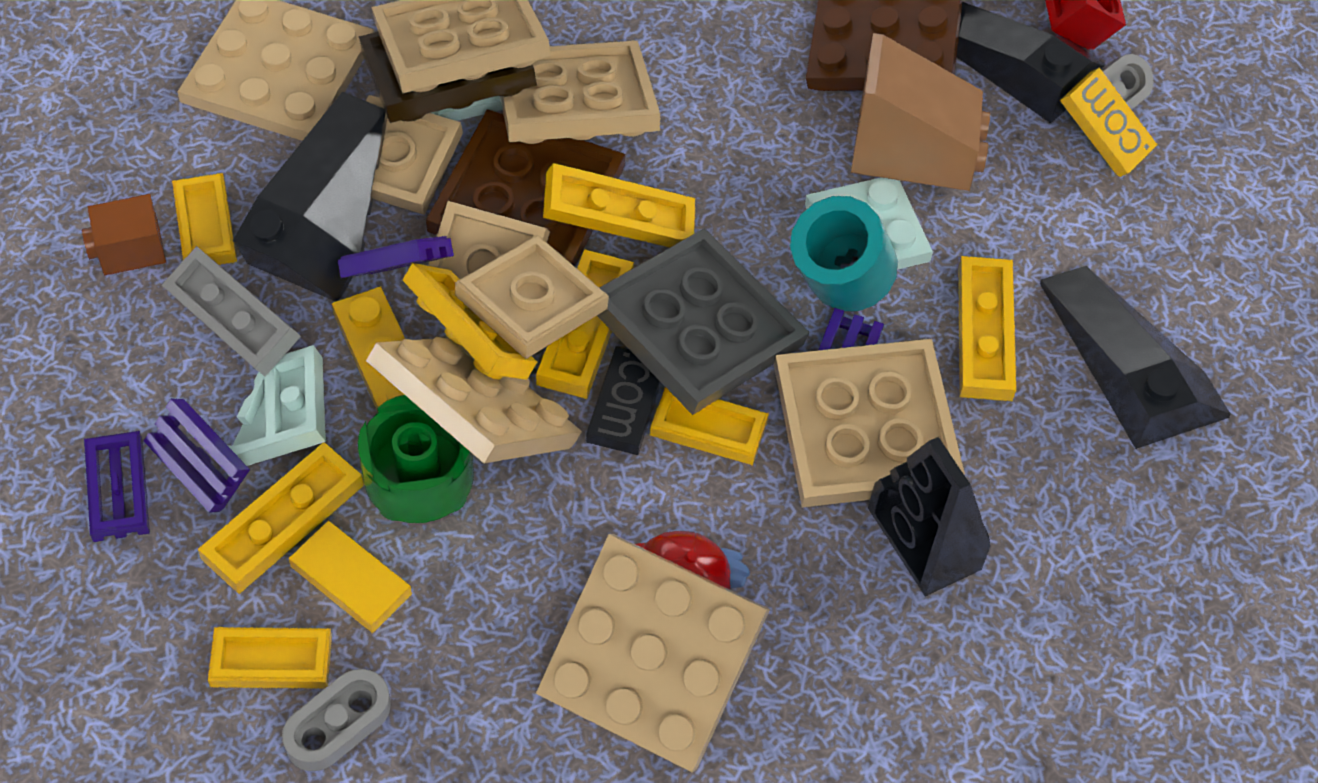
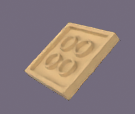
[177,0,374,141]
[372,0,551,93]
[500,40,660,144]
[366,337,582,464]
[774,339,966,507]
[536,534,770,772]

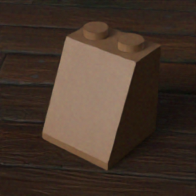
[851,33,990,191]

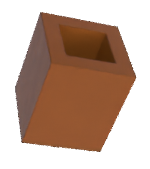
[82,194,166,276]

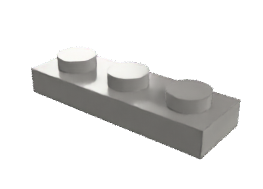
[162,246,301,377]

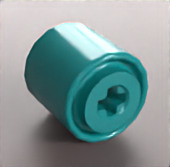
[790,196,898,312]

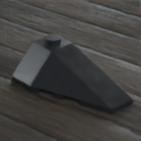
[957,2,1106,123]
[232,92,388,301]
[1040,266,1231,449]
[868,437,991,596]

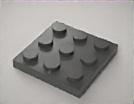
[597,228,810,415]

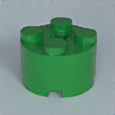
[358,395,474,523]

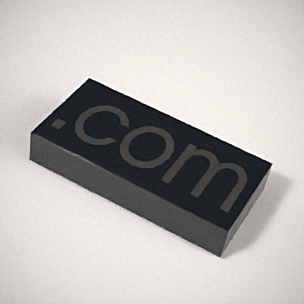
[586,346,661,455]

